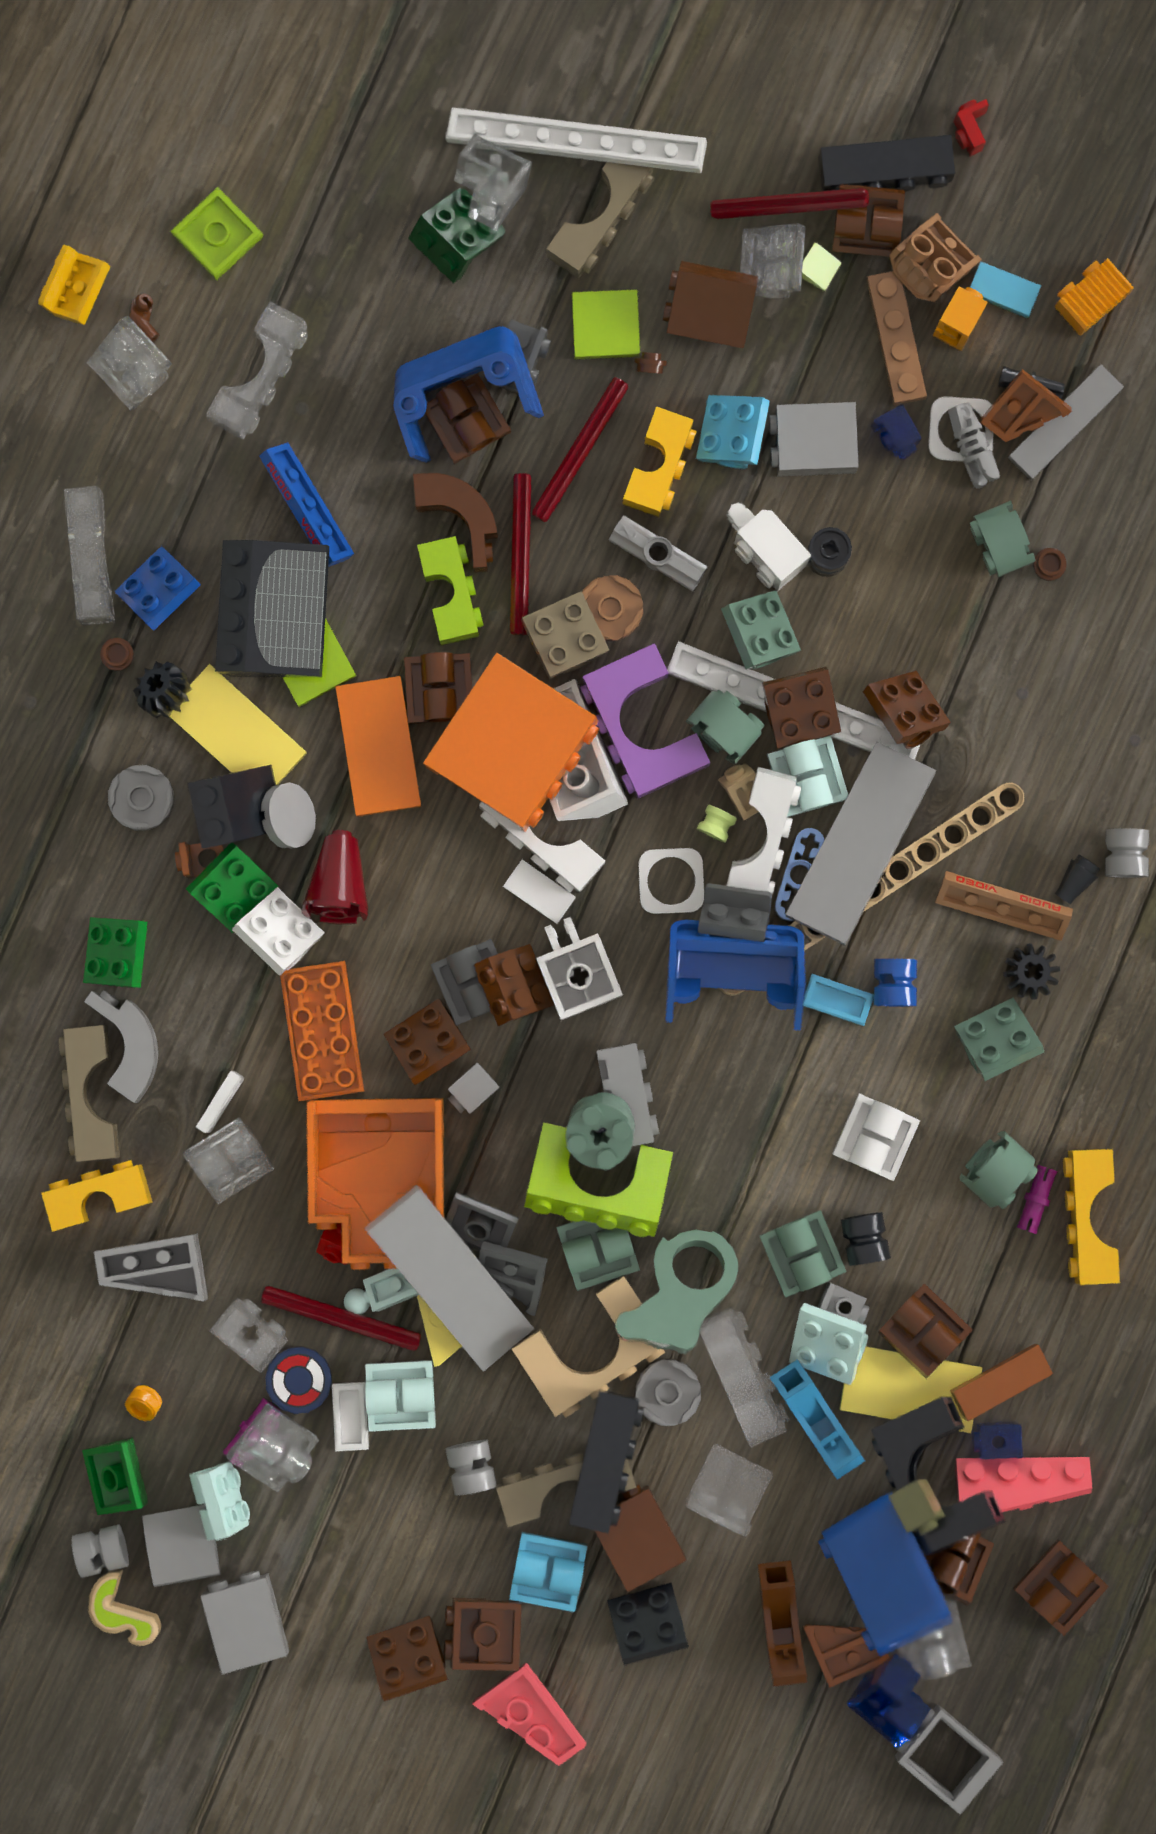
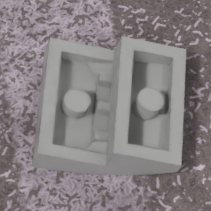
[142,1504,220,1587]

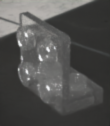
[684,1444,773,1537]

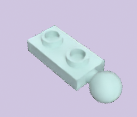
[344,1269,419,1315]

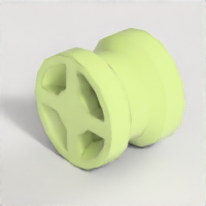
[696,805,737,843]

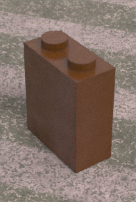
[663,261,758,349]
[595,1484,687,1592]

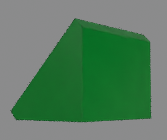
[82,1437,148,1515]

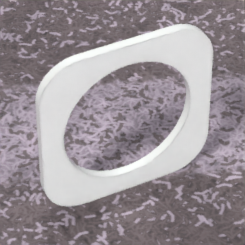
[929,397,993,462]
[639,848,704,914]

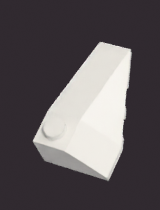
[550,679,628,821]

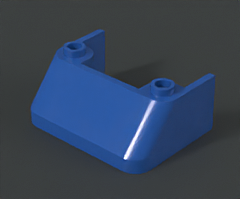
[393,326,544,463]
[666,920,805,1030]

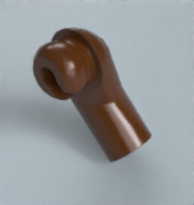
[128,293,159,345]

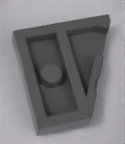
[479,1241,548,1316]

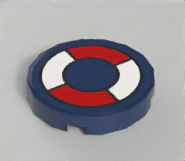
[265,1346,332,1414]

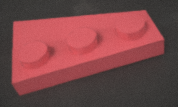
[472,1662,587,1766]

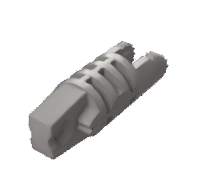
[948,403,1000,489]

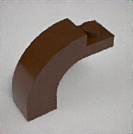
[413,473,498,573]
[758,1560,807,1687]

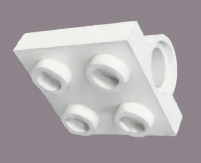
[232,887,325,976]
[832,1094,920,1181]

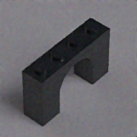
[871,1397,1006,1555]

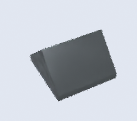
[446,1192,519,1256]

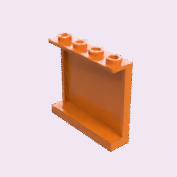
[423,652,599,832]

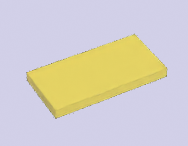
[170,664,307,785]
[839,1346,982,1433]

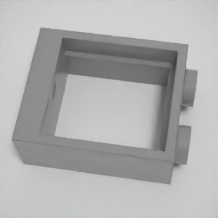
[895,1704,1003,1814]

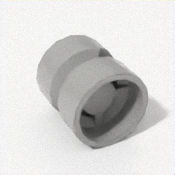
[1105,828,1149,878]
[446,1439,497,1495]
[72,1524,129,1578]

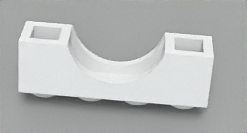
[726,767,801,894]
[479,802,605,893]

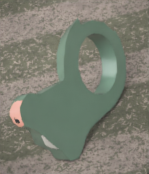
[615,1229,738,1354]

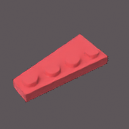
[955,1457,1092,1512]

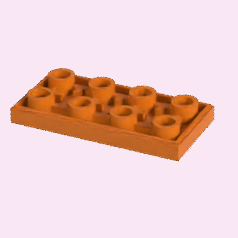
[335,676,422,817]
[280,961,365,1101]

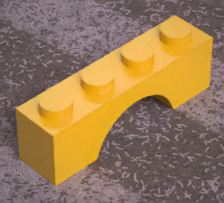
[1063,1149,1120,1285]

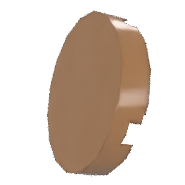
[582,575,643,641]

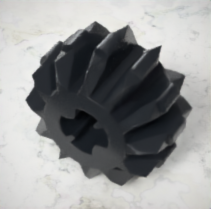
[133,661,192,718]
[1003,943,1060,1000]

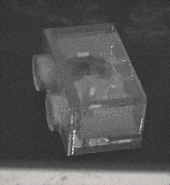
[209,1298,289,1373]

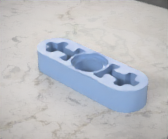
[775,828,824,921]

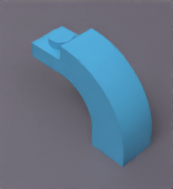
[770,1359,865,1480]

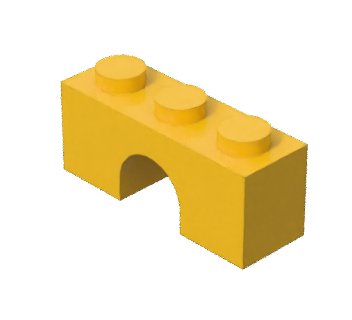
[623,406,697,518]
[41,1160,153,1232]

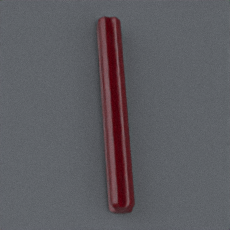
[710,188,869,219]
[532,377,628,522]
[510,473,531,636]
[261,1286,421,1351]

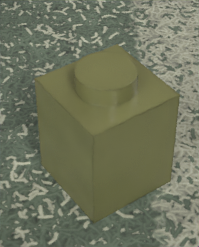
[889,1479,945,1535]

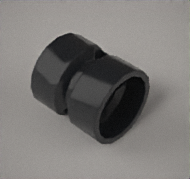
[807,527,852,577]
[840,1212,891,1266]

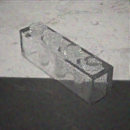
[700,1306,789,1448]

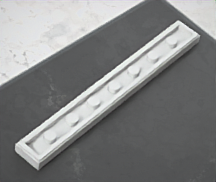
[446,108,707,173]
[667,641,920,760]

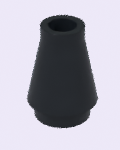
[1055,854,1100,905]

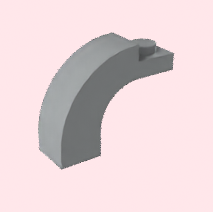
[84,990,158,1103]

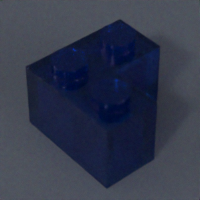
[846,1653,931,1748]

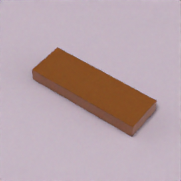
[950,1344,1053,1421]

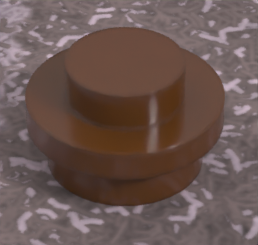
[634,352,667,374]
[1033,548,1067,581]
[100,638,134,671]

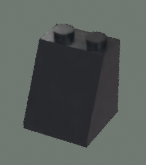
[187,764,276,849]

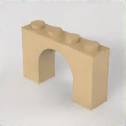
[512,1276,665,1417]

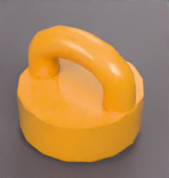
[125,1385,162,1421]

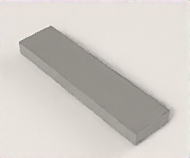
[1008,364,1124,480]

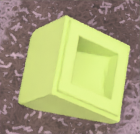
[797,242,841,291]

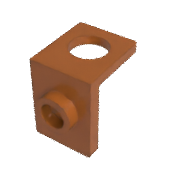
[175,842,224,879]

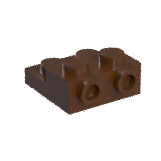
[473,944,555,1026]
[444,1598,522,1671]

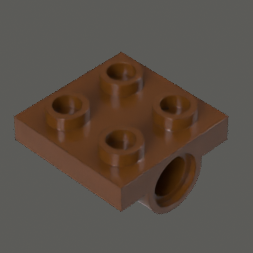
[832,184,905,257]
[425,374,511,464]
[404,652,472,724]
[762,667,842,748]
[863,671,951,749]
[383,999,471,1085]
[878,1283,973,1379]
[921,1533,994,1606]
[1013,1539,1109,1636]
[366,1616,448,1702]

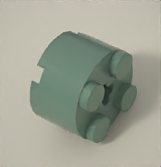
[970,501,1036,577]
[686,690,765,764]
[566,1092,635,1170]
[959,1131,1038,1209]

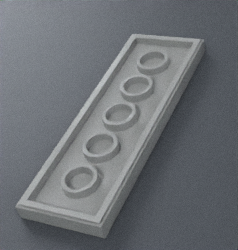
[786,742,936,946]
[364,1185,534,1372]

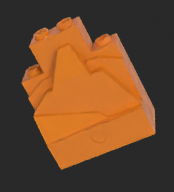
[307,1098,444,1269]

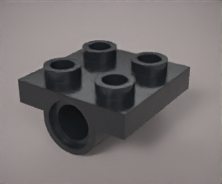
[607,1583,689,1665]

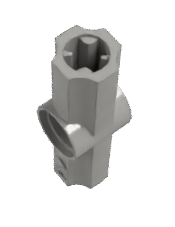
[609,515,708,592]

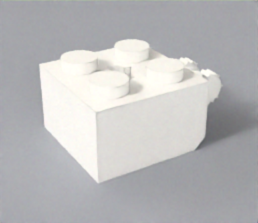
[727,502,811,592]
[536,917,623,1021]

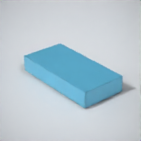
[970,262,1041,318]
[803,974,874,1026]

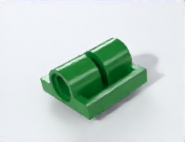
[186,842,278,933]
[83,917,148,988]

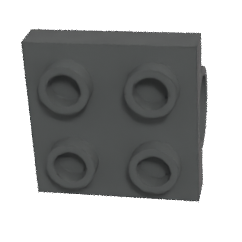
[431,939,498,1026]

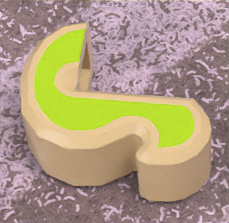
[88,1569,161,1646]

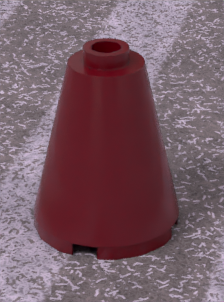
[302,830,368,924]

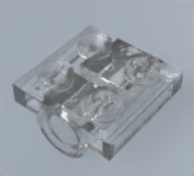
[740,223,805,299]
[87,316,172,410]
[183,1117,275,1204]
[226,1403,319,1492]
[898,1599,971,1682]

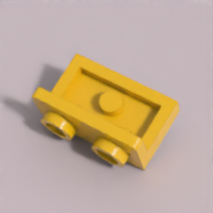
[38,245,111,325]

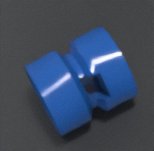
[874,959,917,1007]

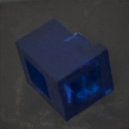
[871,404,922,460]
[972,1421,1023,1460]

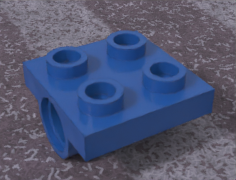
[114,546,201,631]

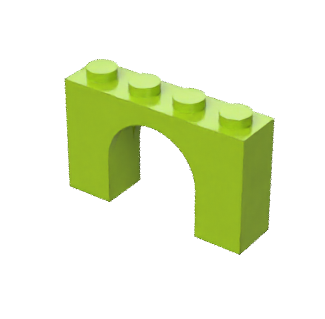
[524,1122,673,1237]

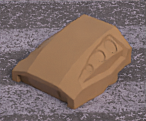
[889,213,982,302]

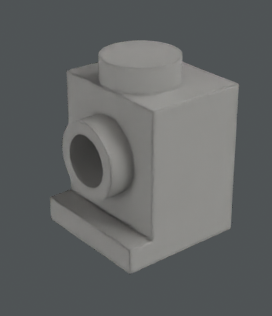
[817,1281,869,1324]

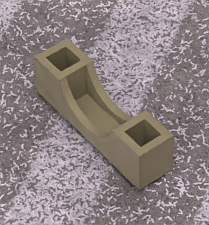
[546,162,654,279]
[59,1025,120,1162]
[496,1452,636,1527]

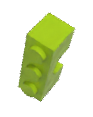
[417,536,484,645]

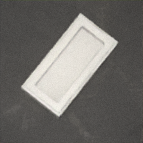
[503,860,576,924]
[196,1070,244,1133]
[332,1382,369,1451]

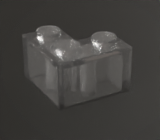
[454,134,532,231]

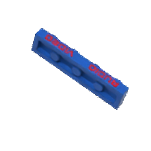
[259,442,354,567]

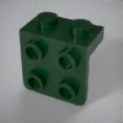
[408,188,505,284]

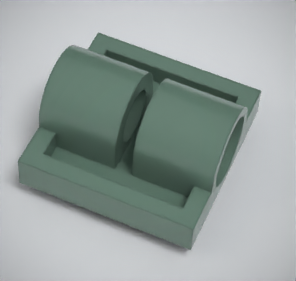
[721,590,801,670]
[954,998,1044,1081]
[759,1210,847,1298]
[556,1220,640,1291]

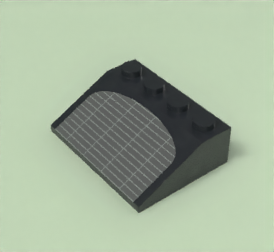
[215,540,330,677]

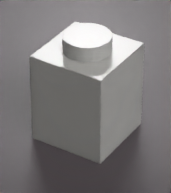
[448,1062,500,1114]

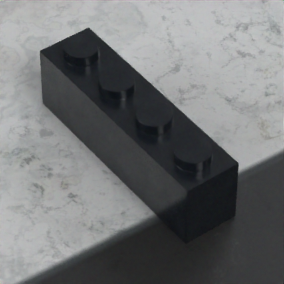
[819,135,955,191]
[569,1389,644,1534]

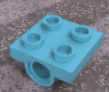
[696,395,770,469]
[509,1532,587,1612]

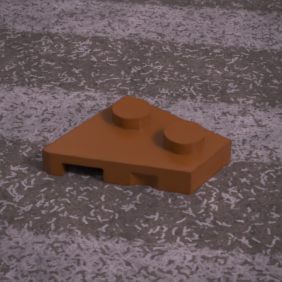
[980,369,1072,442]
[803,1624,891,1688]

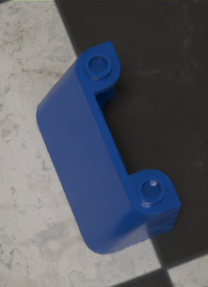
[818,1492,953,1657]

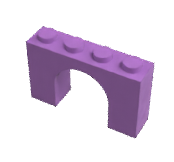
[580,643,710,799]

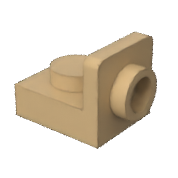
[718,763,759,820]

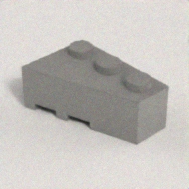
[596,1043,659,1146]
[94,1233,208,1301]

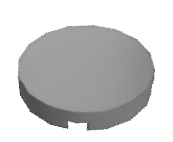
[108,765,174,831]
[261,782,316,849]
[635,1359,701,1426]

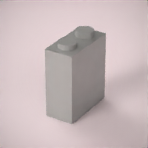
[769,402,858,476]
[201,1570,290,1674]

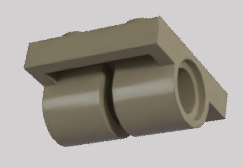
[521,591,609,679]

